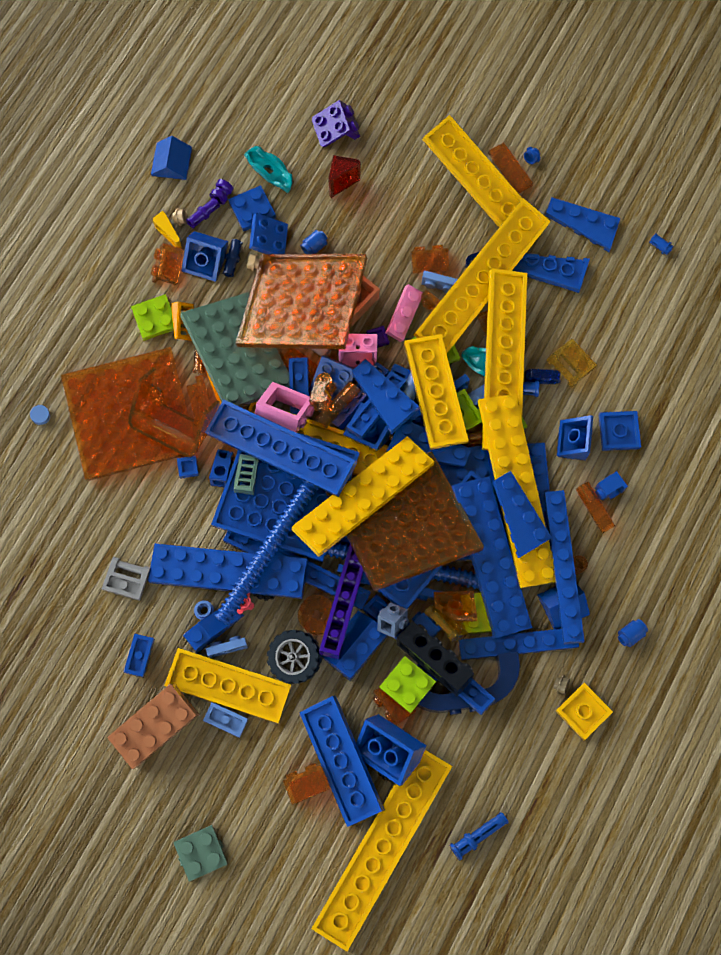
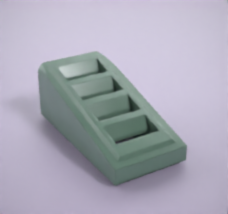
[233,454,259,495]

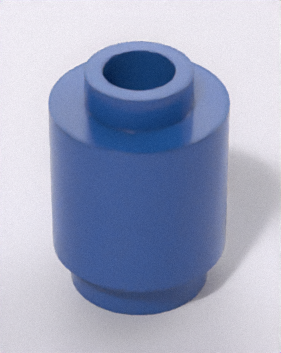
[300,230,328,257]
[618,619,648,647]

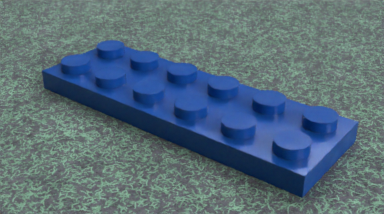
[299,695,385,827]

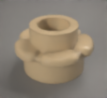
[172,208,187,226]
[247,254,260,271]

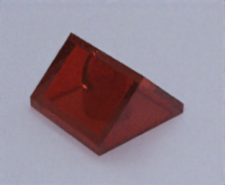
[328,155,361,198]

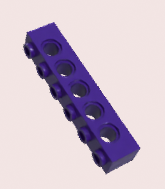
[319,536,371,660]

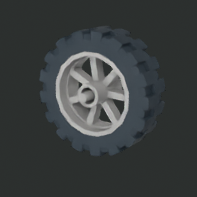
[267,630,322,684]

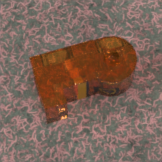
[309,373,336,411]

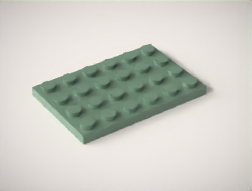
[180,292,290,407]

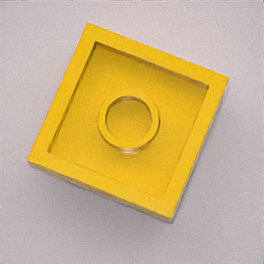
[555,682,613,740]

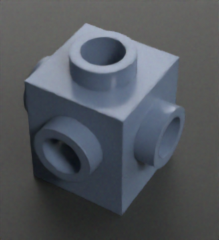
[377,602,409,638]

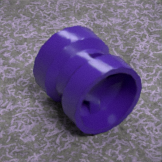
[209,179,234,205]

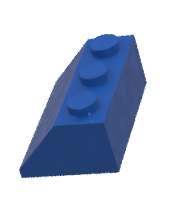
[321,611,388,682]
[356,714,427,786]

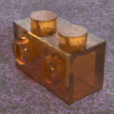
[283,763,331,805]

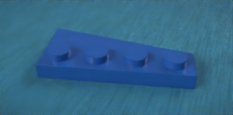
[545,197,620,252]
[512,253,590,293]
[352,359,419,434]
[493,471,552,558]

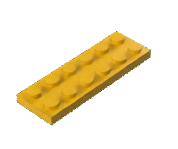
[404,334,469,450]
[164,648,292,724]

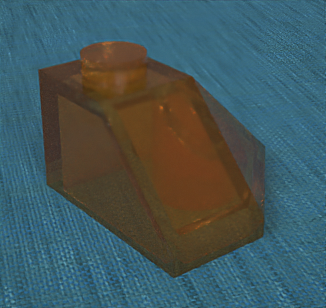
[433,591,477,623]

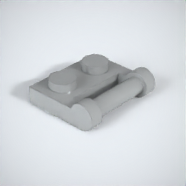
[102,557,150,601]

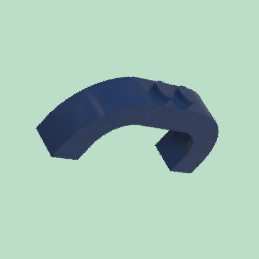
[417,652,520,715]

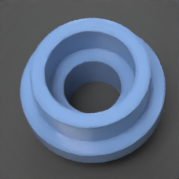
[194,601,214,620]

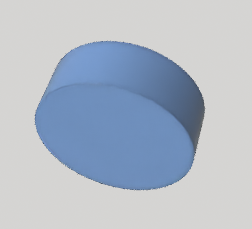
[30,405,50,425]

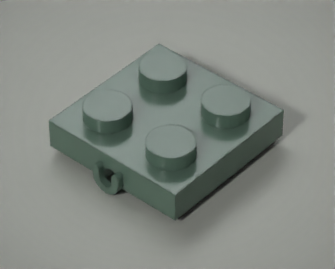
[173,825,228,882]

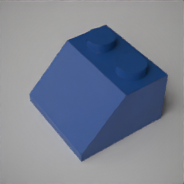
[181,231,228,282]

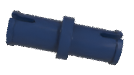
[222,239,243,277]

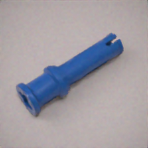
[449,812,509,861]

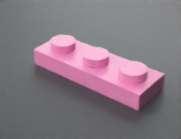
[385,284,424,342]

